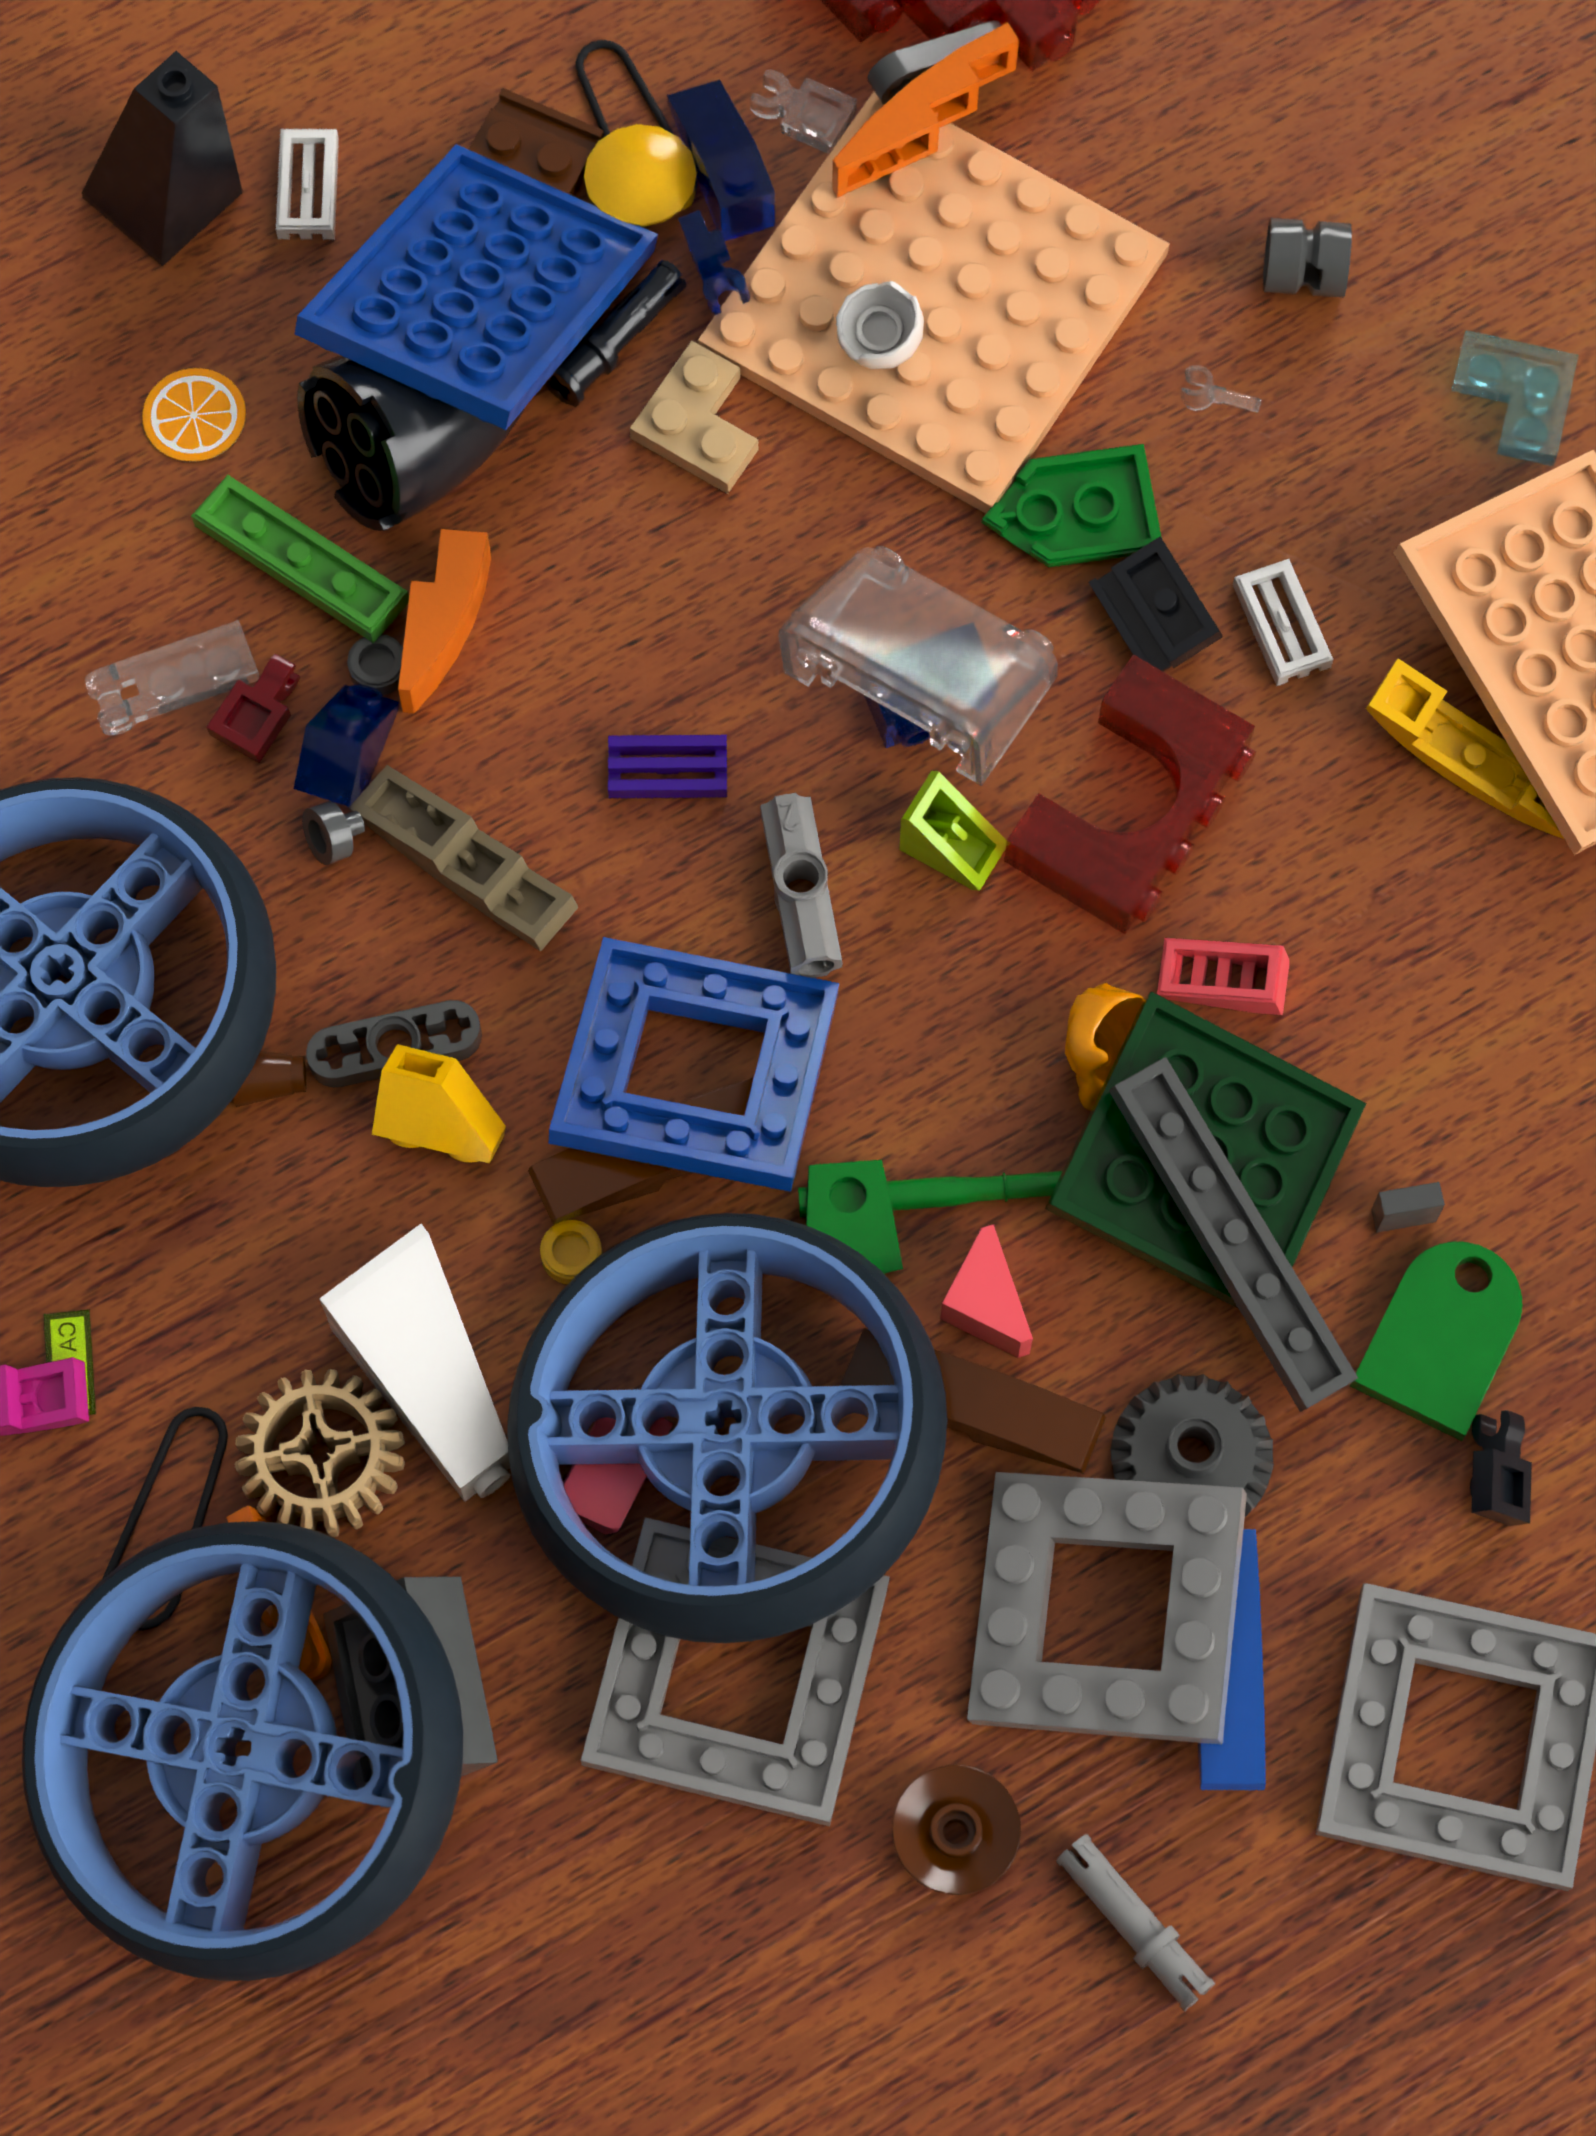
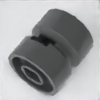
[1263,217,1352,298]

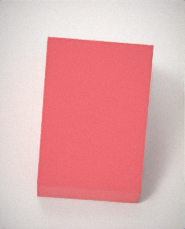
[940,1224,1033,1358]

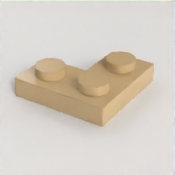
[630,341,759,494]

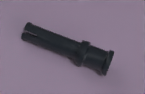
[545,260,687,407]

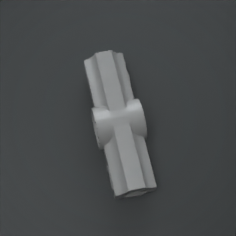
[760,793,843,978]

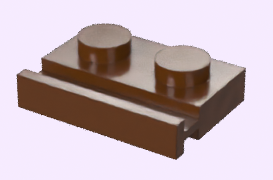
[468,88,604,197]

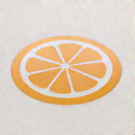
[142,368,246,462]

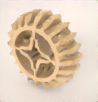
[235,1369,405,1537]

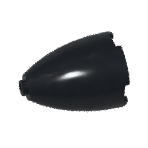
[297,355,525,531]

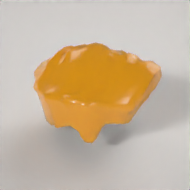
[1065,983,1145,1111]

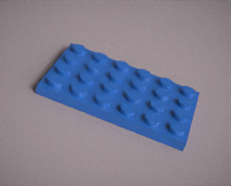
[295,144,658,430]

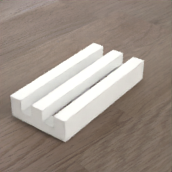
[276,129,339,239]
[1233,559,1333,686]

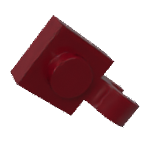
[206,653,300,763]

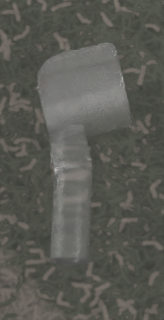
[1180,365,1262,413]

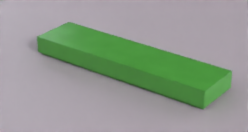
[191,475,409,643]

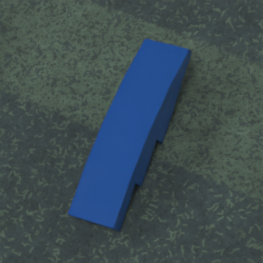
[1198,1529,1266,1790]

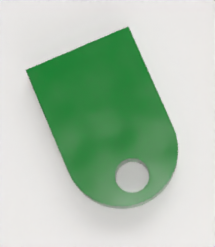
[1350,1241,1522,1441]

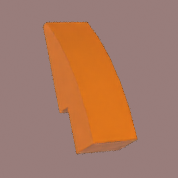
[398,529,491,713]

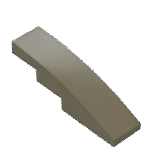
[349,765,579,951]

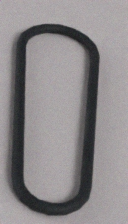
[575,40,698,195]
[102,1407,228,1631]

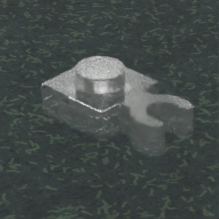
[750,70,857,154]

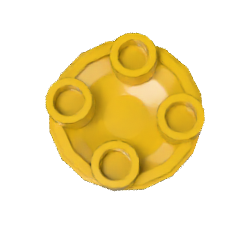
[584,124,697,227]

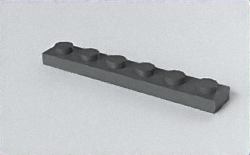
[1109,1057,1358,1412]

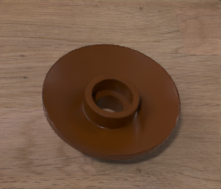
[892,1765,1021,1895]

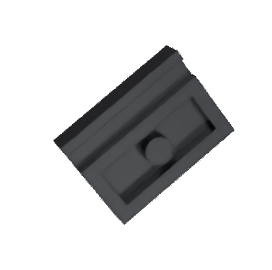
[1088,536,1223,683]

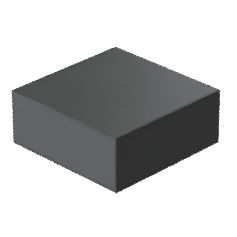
[1371,1182,1445,1233]

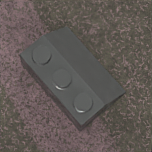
[323,1576,498,1789]

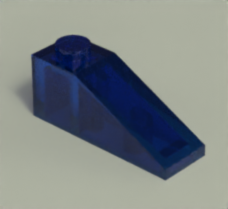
[667,79,775,242]

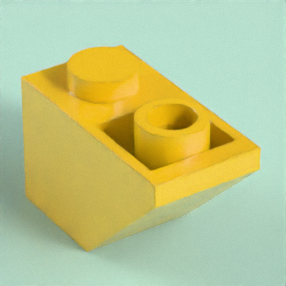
[372,1044,506,1164]

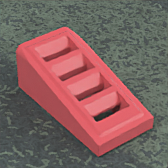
[1157,938,1289,1015]

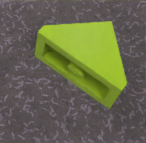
[899,771,1009,891]

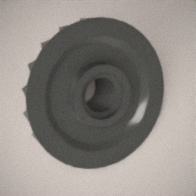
[1111,1374,1274,1517]

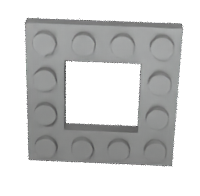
[967,1472,1247,1745]
[581,1517,890,1827]
[1315,1583,1596,1891]

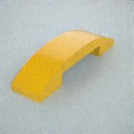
[1365,659,1564,839]

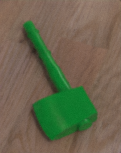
[798,1160,1063,1274]

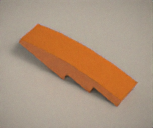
[832,22,1019,198]

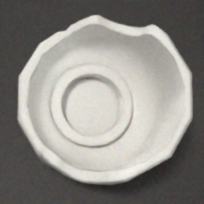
[836,281,924,369]

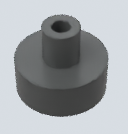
[302,801,365,865]

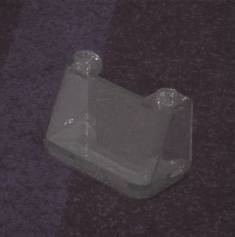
[778,546,1058,786]

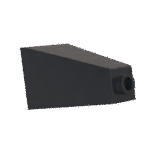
[81,51,243,267]

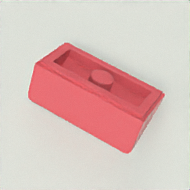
[563,1417,673,1535]

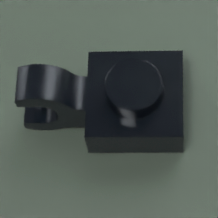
[1470,1410,1532,1526]

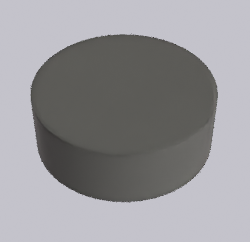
[347,634,403,696]

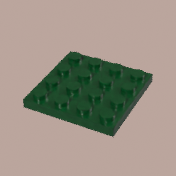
[1045,992,1367,1308]

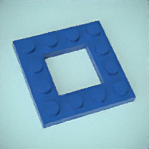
[549,937,839,1192]

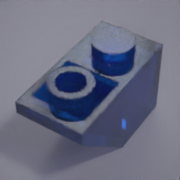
[293,685,400,807]

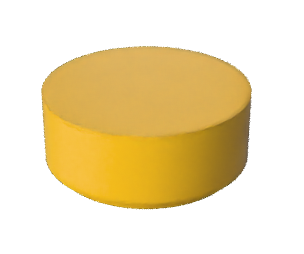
[540,1220,602,1285]

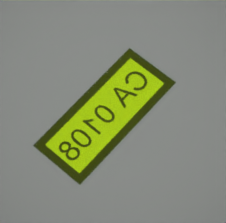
[43,1310,96,1415]

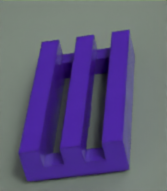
[608,735,727,798]

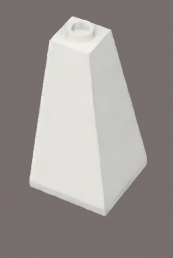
[319,1224,510,1502]

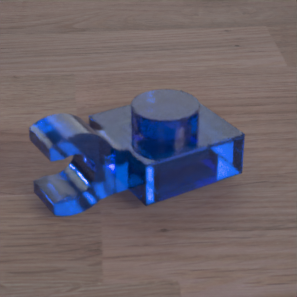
[678,210,750,315]

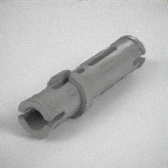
[1056,1834,1216,2011]

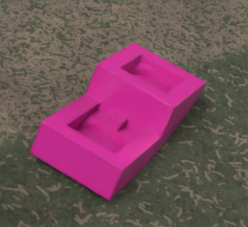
[0,1357,89,1436]

